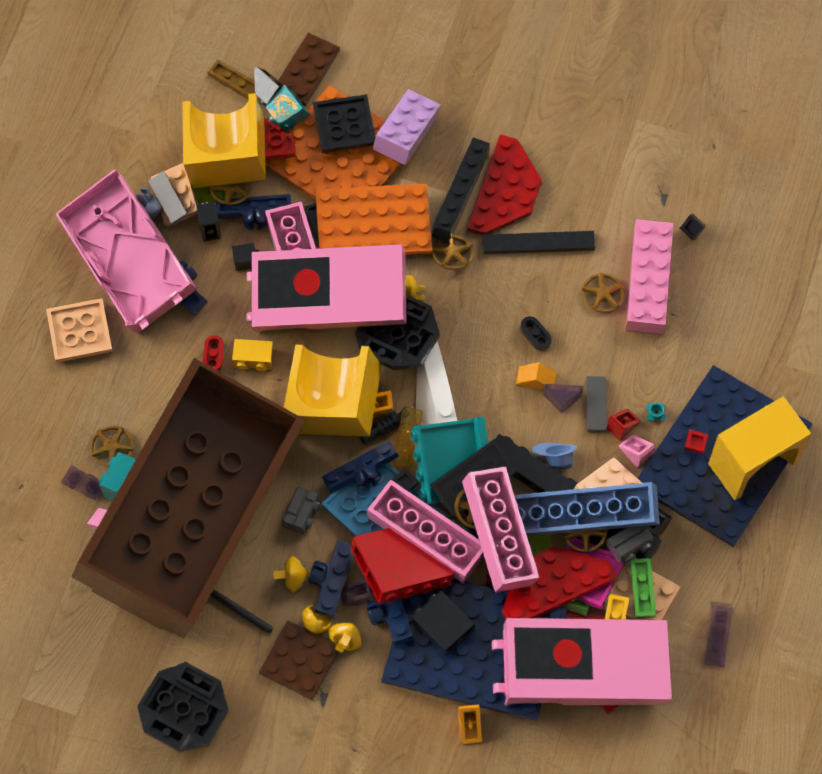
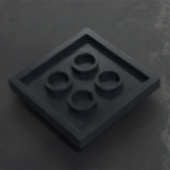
[313,94,376,153]

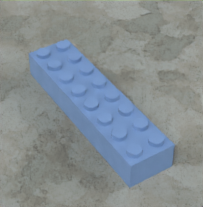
[514,482,660,537]

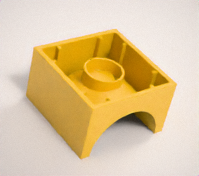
[183,93,266,188]
[284,345,382,437]
[708,396,811,501]

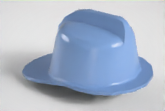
[532,443,577,469]

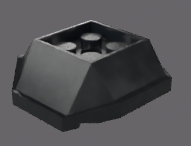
[355,295,440,370]
[137,662,229,753]

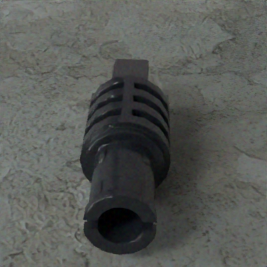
[359,409,410,445]

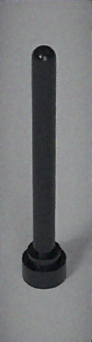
[210,589,273,633]

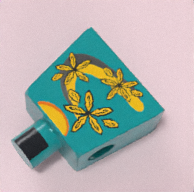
[266,85,310,130]

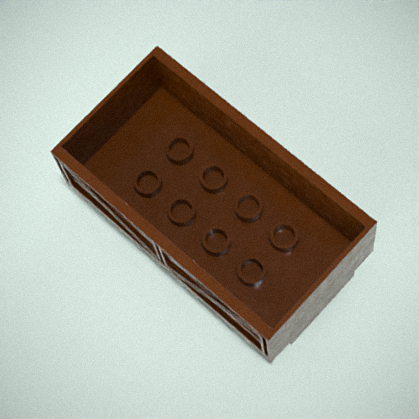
[71,358,305,639]

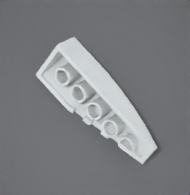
[415,341,457,426]

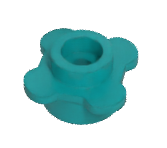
[646,403,666,422]

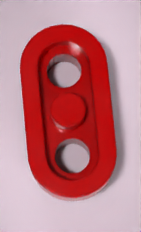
[203,335,224,371]

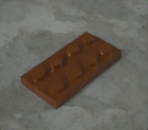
[278,33,340,106]

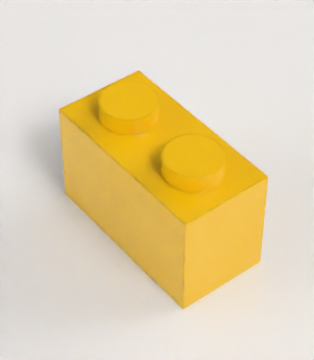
[232,339,273,371]

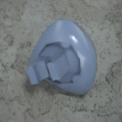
[136,187,161,220]

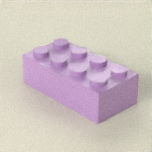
[373,89,441,165]

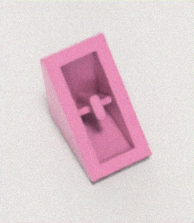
[619,435,655,468]

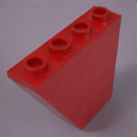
[350,528,454,604]

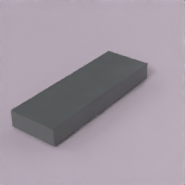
[586,376,607,432]

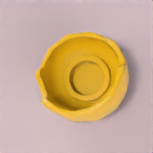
[302,605,332,634]

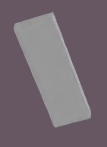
[148,171,189,225]

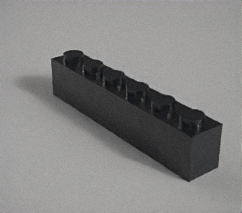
[432,137,490,243]

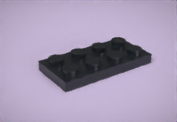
[430,439,517,517]

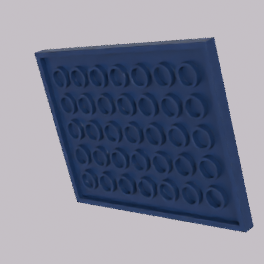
[637,365,813,547]
[381,579,568,722]

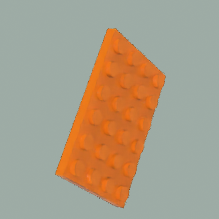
[315,184,432,255]

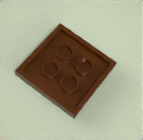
[259,620,339,701]

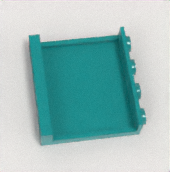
[411,416,488,504]

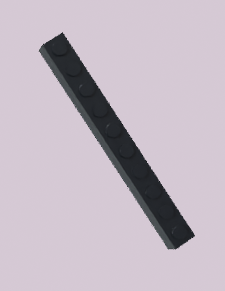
[495,434,661,559]

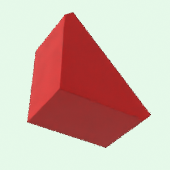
[607,408,641,441]

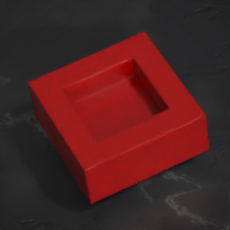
[684,430,708,455]

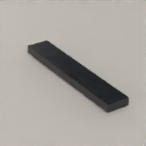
[482,231,595,254]

